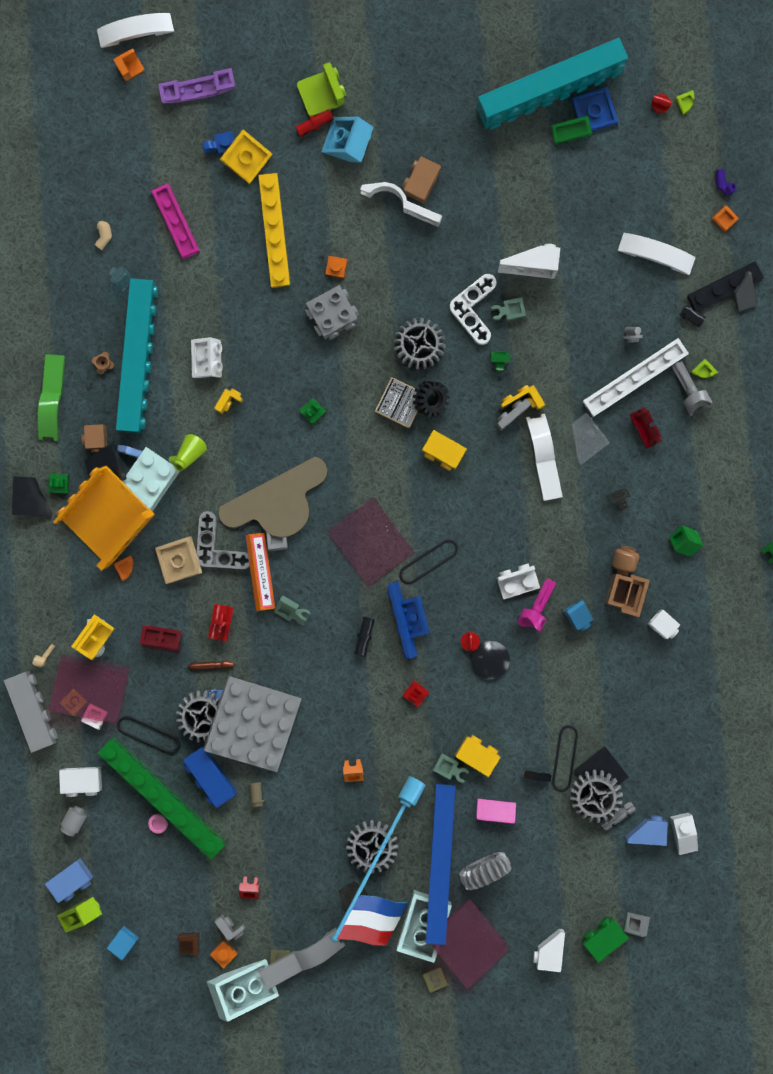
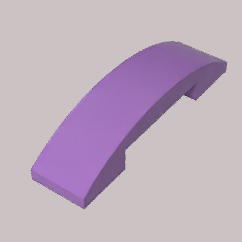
[158,68,235,103]

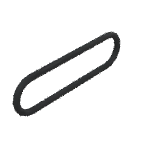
[399,540,458,584]
[117,716,180,754]
[552,725,578,792]

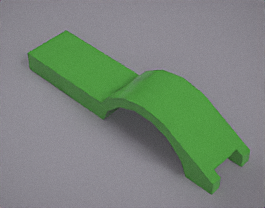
[38,354,66,441]

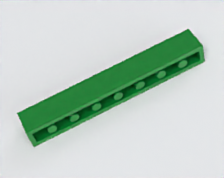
[98,737,227,860]

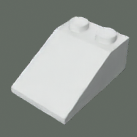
[498,244,560,279]

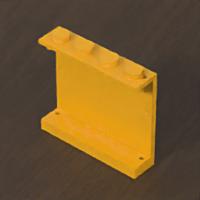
[53,466,155,571]

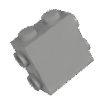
[305,285,359,340]

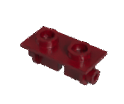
[629,407,662,449]

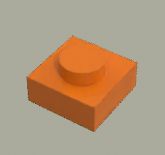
[325,256,347,279]
[210,940,238,969]

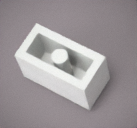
[59,767,102,797]

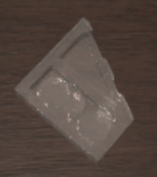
[571,413,610,465]

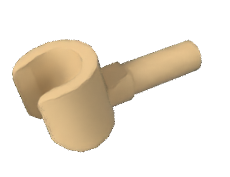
[32,644,55,668]

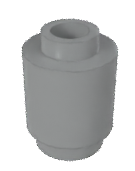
[60,806,87,837]

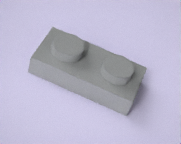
[496,398,531,431]

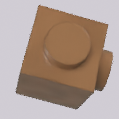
[82,424,107,453]

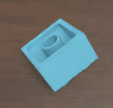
[321,117,373,162]

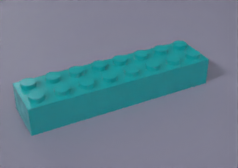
[476,38,628,129]

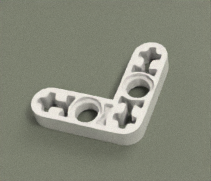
[450,274,496,345]

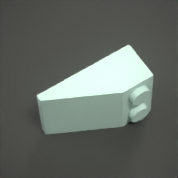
[207,959,279,1022]

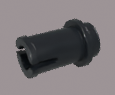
[680,305,706,327]

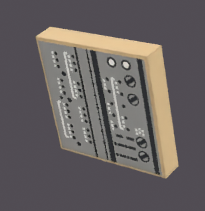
[375,377,418,428]

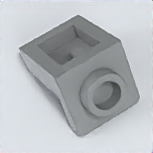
[215,914,245,941]

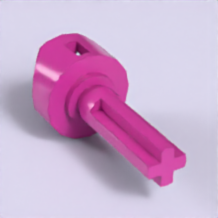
[517,579,556,633]

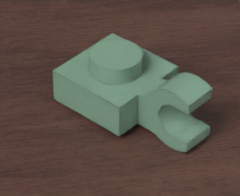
[274,596,310,625]

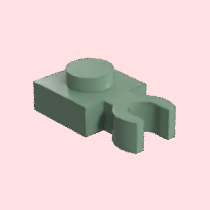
[491,297,526,321]
[433,753,469,783]

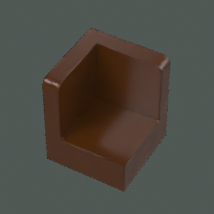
[178,933,200,957]

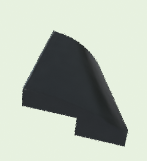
[12,476,52,516]

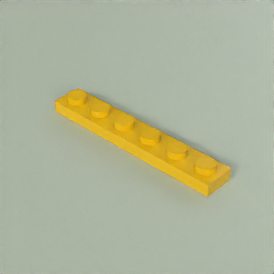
[259,173,290,288]

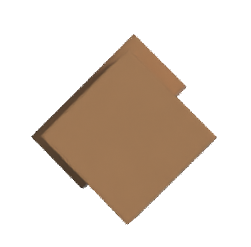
[604,574,650,617]

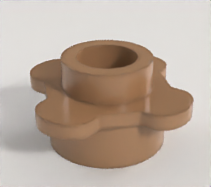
[92,352,114,374]

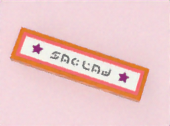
[245,533,275,611]

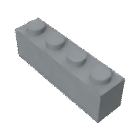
[4,671,58,753]

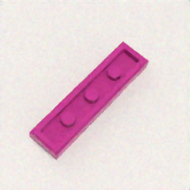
[151,183,200,259]

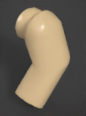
[94,221,112,250]

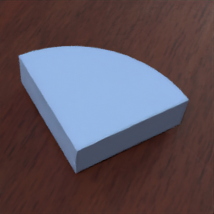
[117,445,143,458]

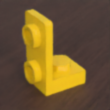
[499,385,545,411]

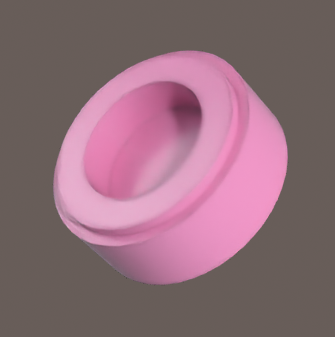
[148,813,168,834]

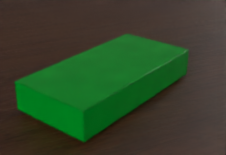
[551,116,593,145]

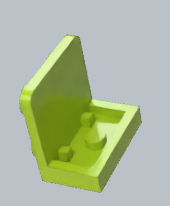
[297,62,346,116]

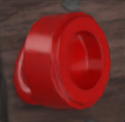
[460,632,480,651]

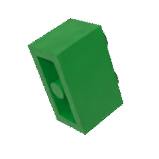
[582,916,629,963]

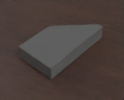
[734,271,757,311]

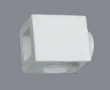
[647,609,680,639]

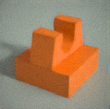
[343,759,364,782]

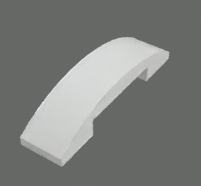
[97,13,174,48]
[618,233,695,275]

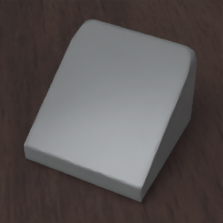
[624,912,650,937]

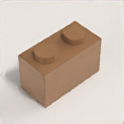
[402,156,441,204]

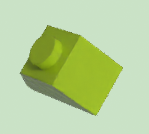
[57,897,102,933]

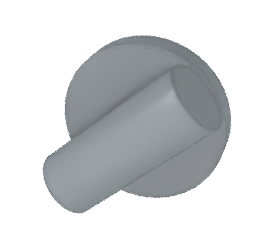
[623,327,643,343]

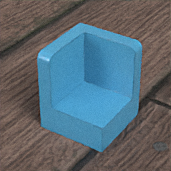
[107,926,139,960]

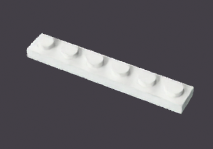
[582,338,689,417]

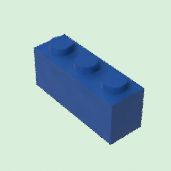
[183,745,237,808]

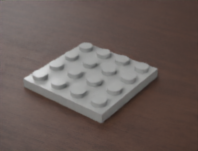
[203,675,301,772]

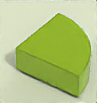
[675,90,695,116]
[690,359,718,378]

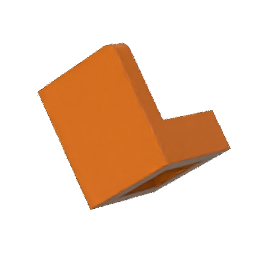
[113,49,144,81]

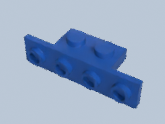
[387,582,430,659]

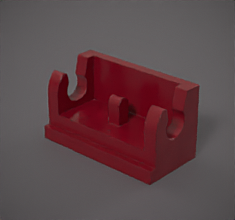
[140,625,182,653]

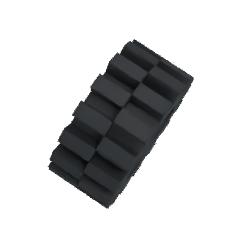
[412,380,450,417]

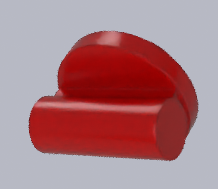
[651,94,672,113]

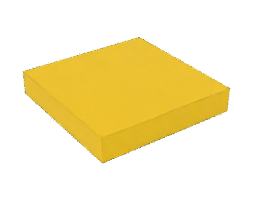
[219,130,272,184]

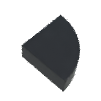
[524,770,552,782]

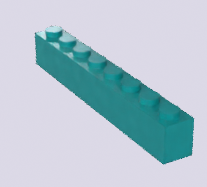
[116,278,158,434]

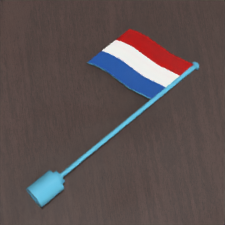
[331,776,426,946]

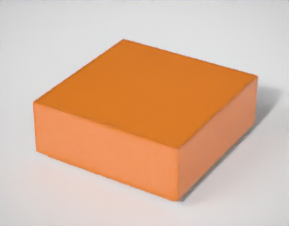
[712,205,739,233]

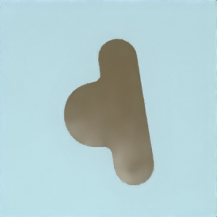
[219,457,327,537]

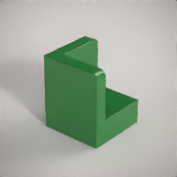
[669,525,704,557]

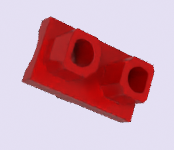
[208,604,234,641]

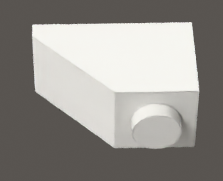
[669,813,698,855]
[533,929,565,972]

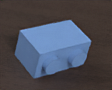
[45,858,93,903]

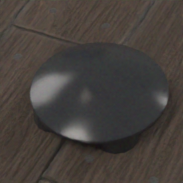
[471,641,510,679]

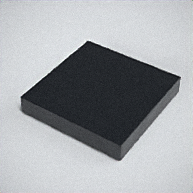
[84,444,127,481]
[574,746,629,801]

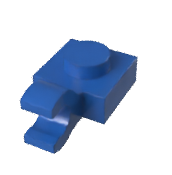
[202,131,234,155]

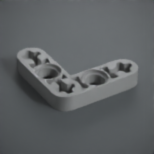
[197,511,250,569]

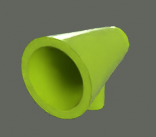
[169,434,207,471]

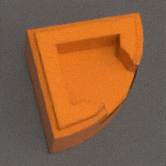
[114,556,134,581]

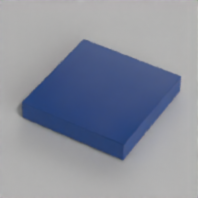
[571,87,619,132]

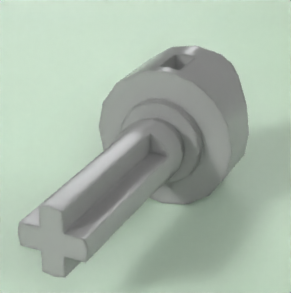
[672,361,713,416]

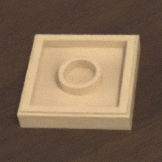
[155,536,202,584]

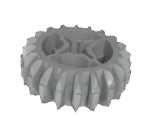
[394,318,445,370]
[176,690,221,743]
[570,770,623,823]
[346,820,398,874]
[459,852,512,890]

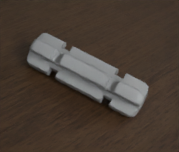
[600,802,636,831]

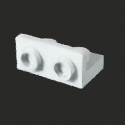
[191,337,223,378]
[496,563,540,600]

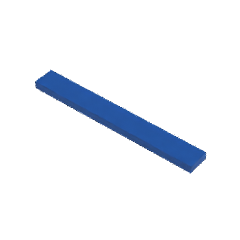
[426,784,455,945]

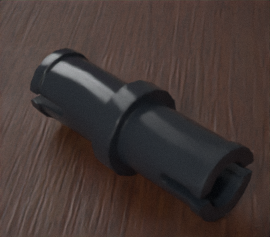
[354,617,375,657]

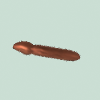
[188,661,235,670]

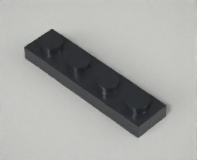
[687,261,764,311]

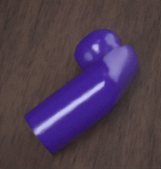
[715,169,736,195]

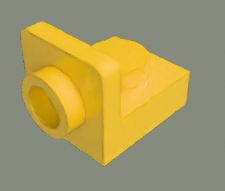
[214,389,243,414]

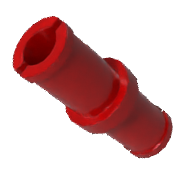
[295,109,334,137]

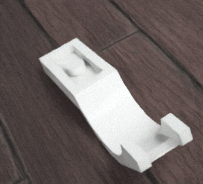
[360,182,442,227]
[526,414,563,501]

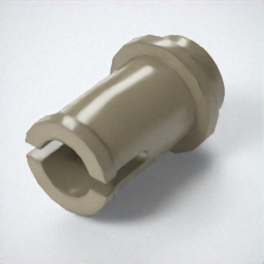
[249,782,265,807]

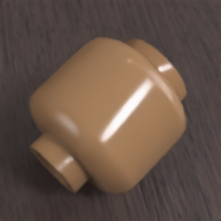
[612,546,639,575]

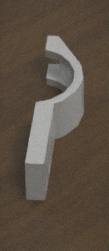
[259,928,345,990]

